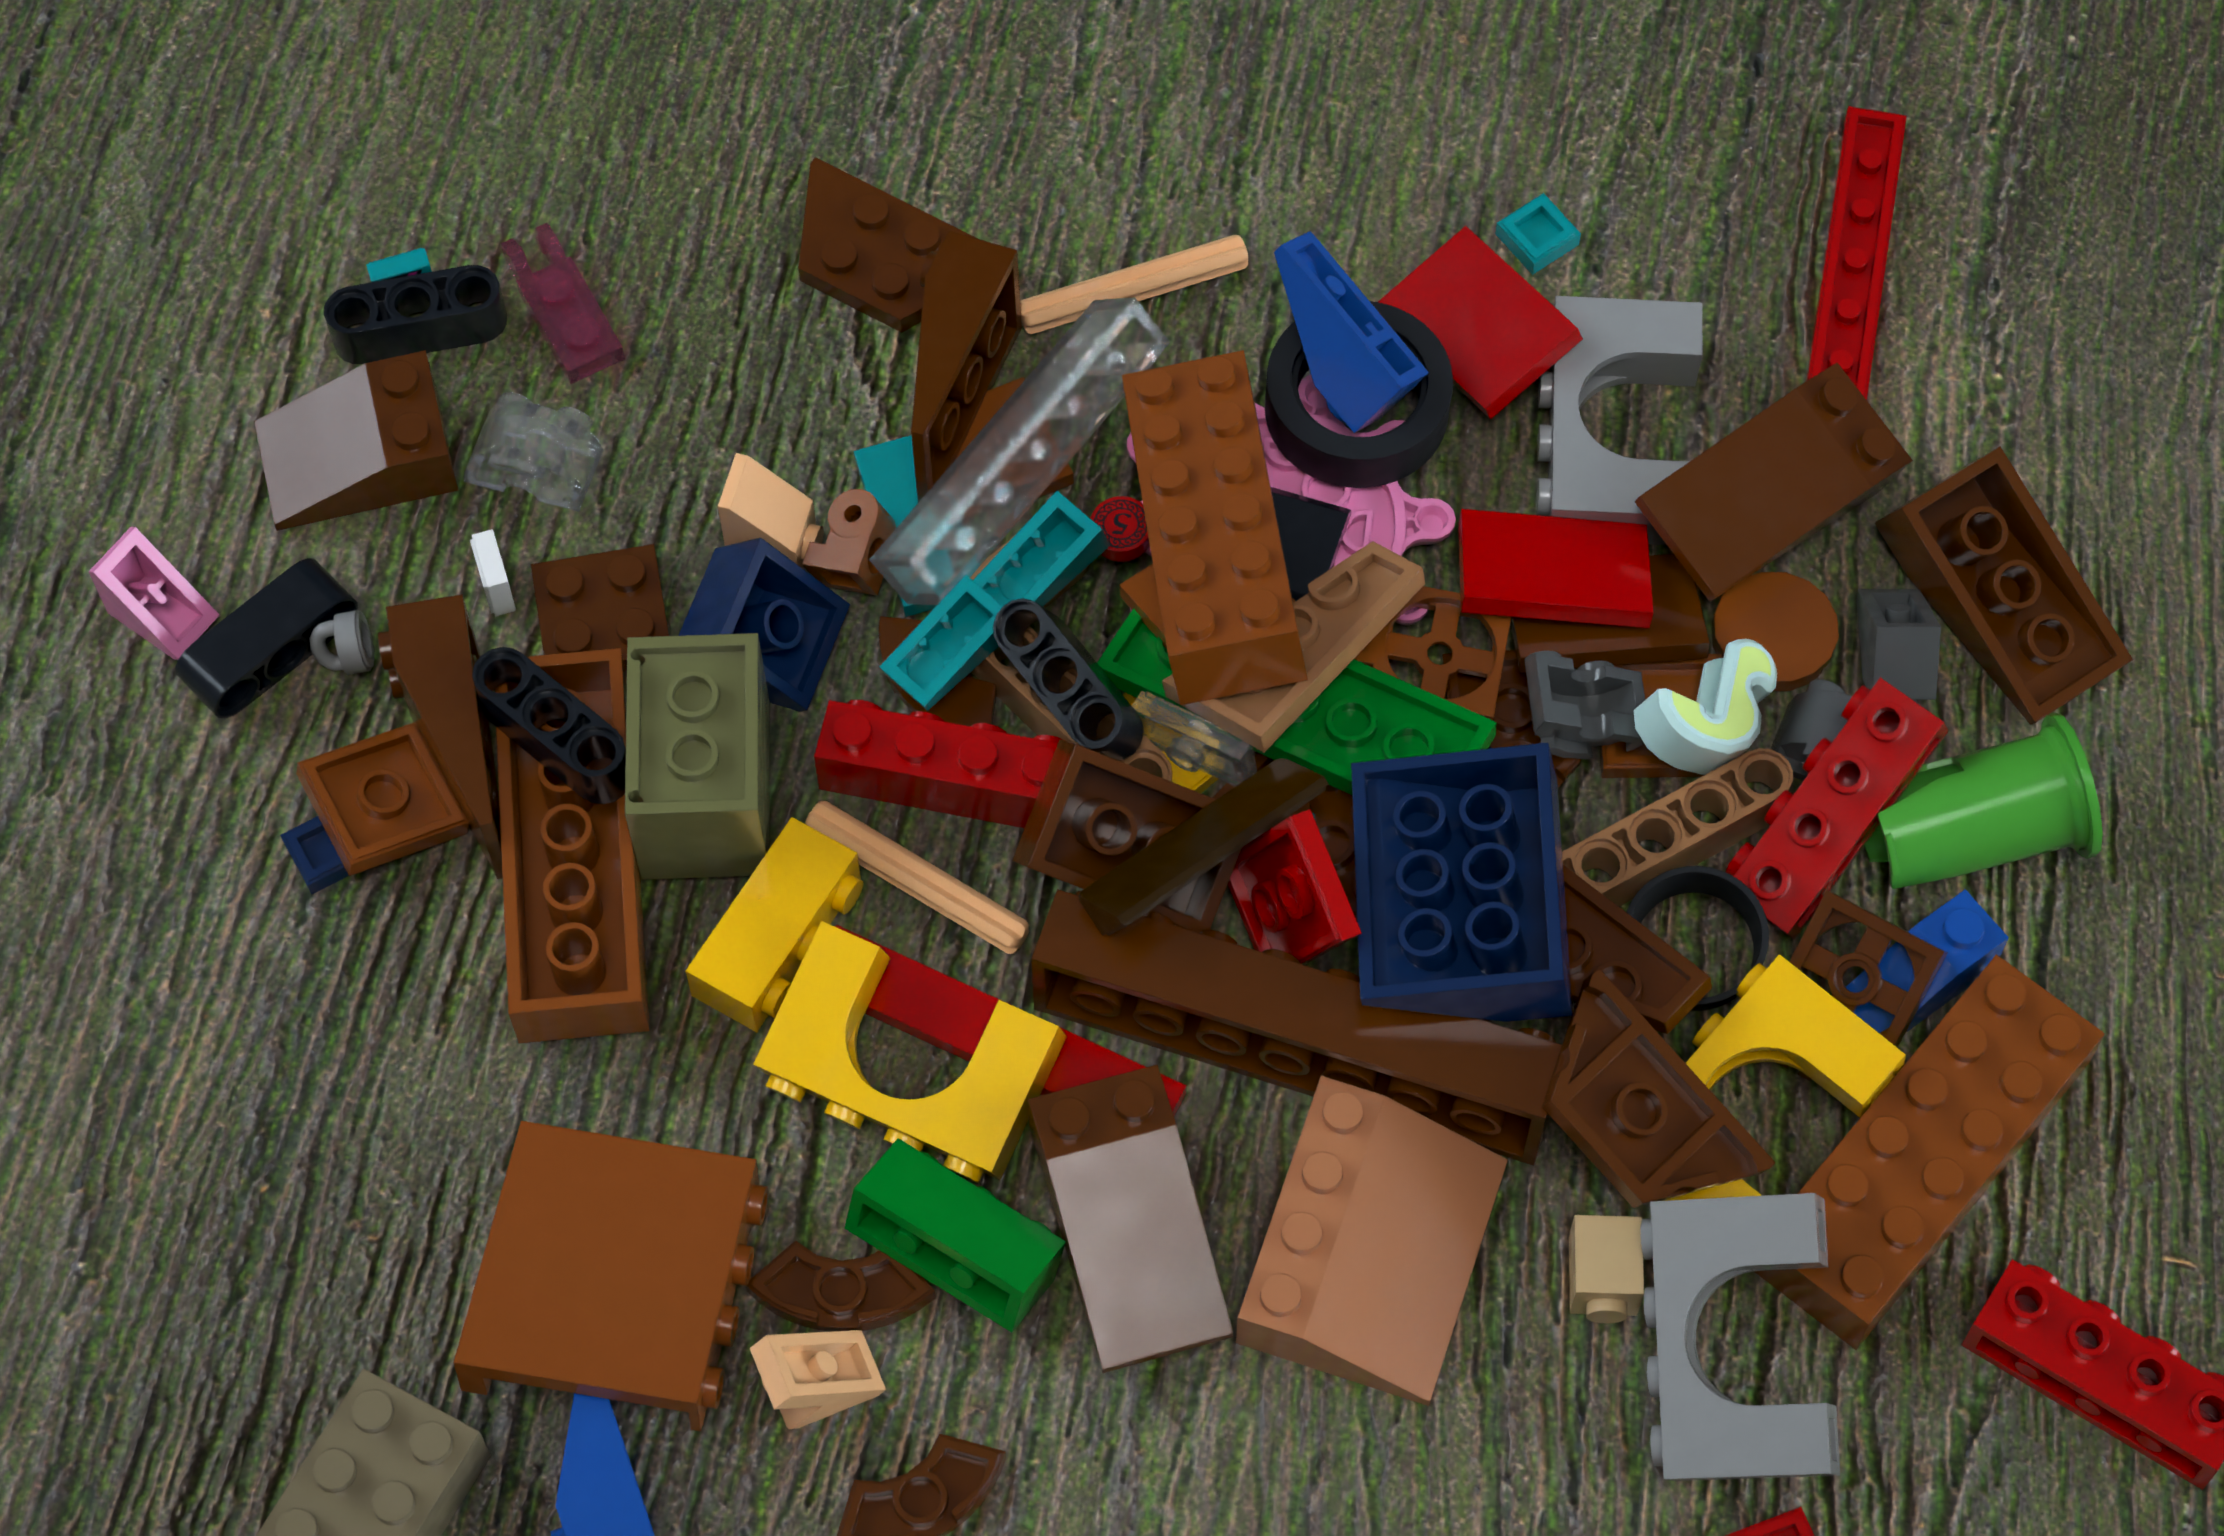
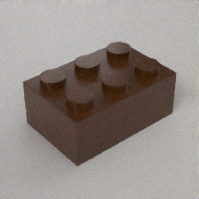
[1012,739,1242,933]

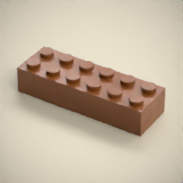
[1122,350,1308,705]
[495,648,650,1044]
[1754,954,2105,1350]

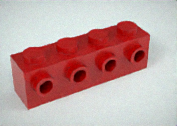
[1725,677,1949,940]
[814,700,1065,828]
[1961,1259,2224,1490]

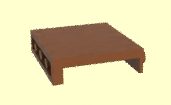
[453,1121,769,1431]

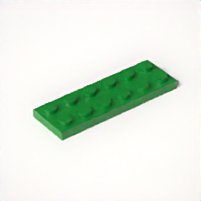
[1097,608,1497,795]

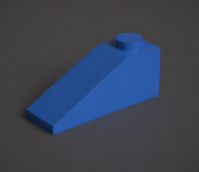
[1274,231,1429,433]
[1846,889,2009,1033]
[550,1393,655,1536]

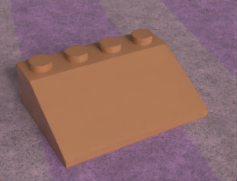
[1236,1076,1508,1406]

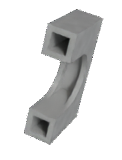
[1536,296,1703,545]
[1641,1193,1840,1481]

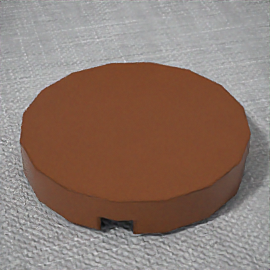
[1712,572,1839,691]

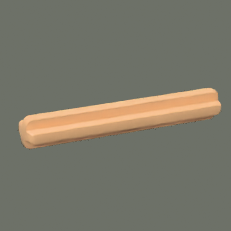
[1020,235,1249,334]
[805,801,1029,954]

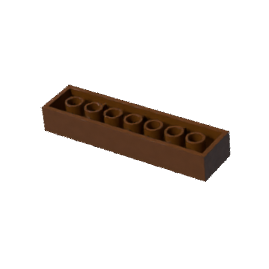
[1031,889,1562,1166]

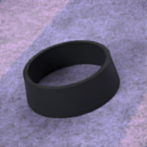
[1626,866,1769,1011]

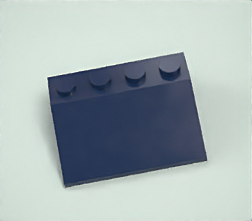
[1351,743,1573,1022]

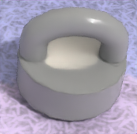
[309,610,374,675]

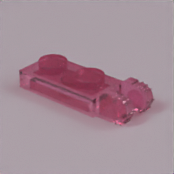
[501,223,625,384]

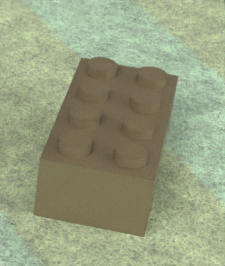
[256,1368,491,1536]

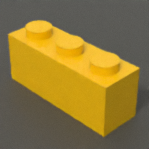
[685,817,863,1033]

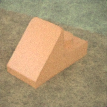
[749,1330,886,1429]

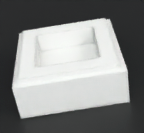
[470,529,516,617]

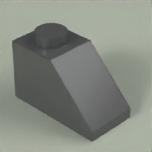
[1856,589,1941,703]

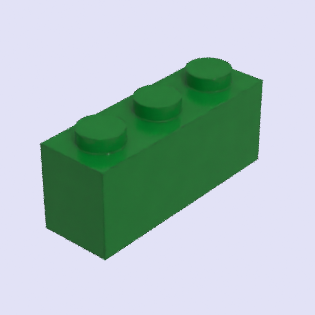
[844,1138,1066,1333]

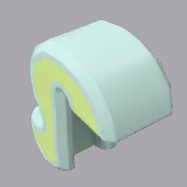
[1634,638,1777,775]

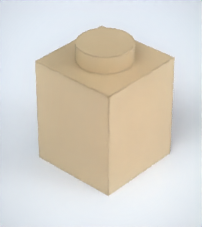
[1568,1215,1644,1323]

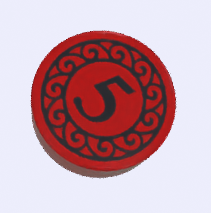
[1090,496,1150,562]

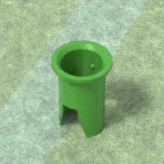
[1864,713,2103,889]

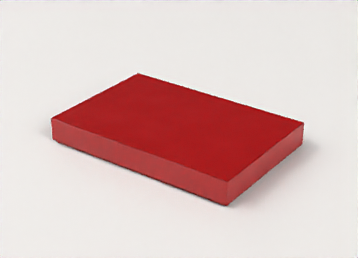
[1378,226,1583,419]
[1458,509,1654,628]
[1228,809,1362,965]

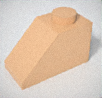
[718,453,824,569]

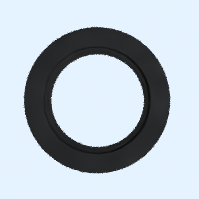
[1265,301,1453,488]

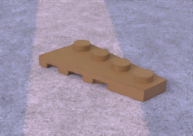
[1162,541,1425,753]

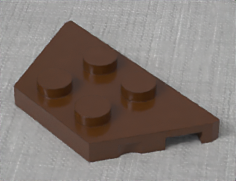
[798,157,978,333]
[1542,969,1776,1208]

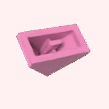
[89,527,220,660]

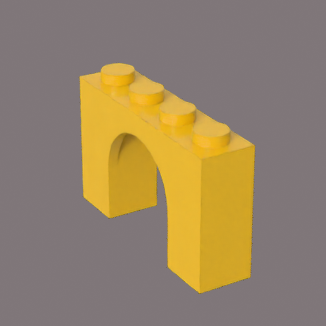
[753,921,1067,1183]
[1663,954,1906,1201]

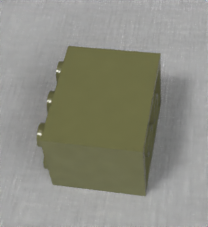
[625,633,770,880]

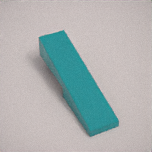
[879,491,1111,711]

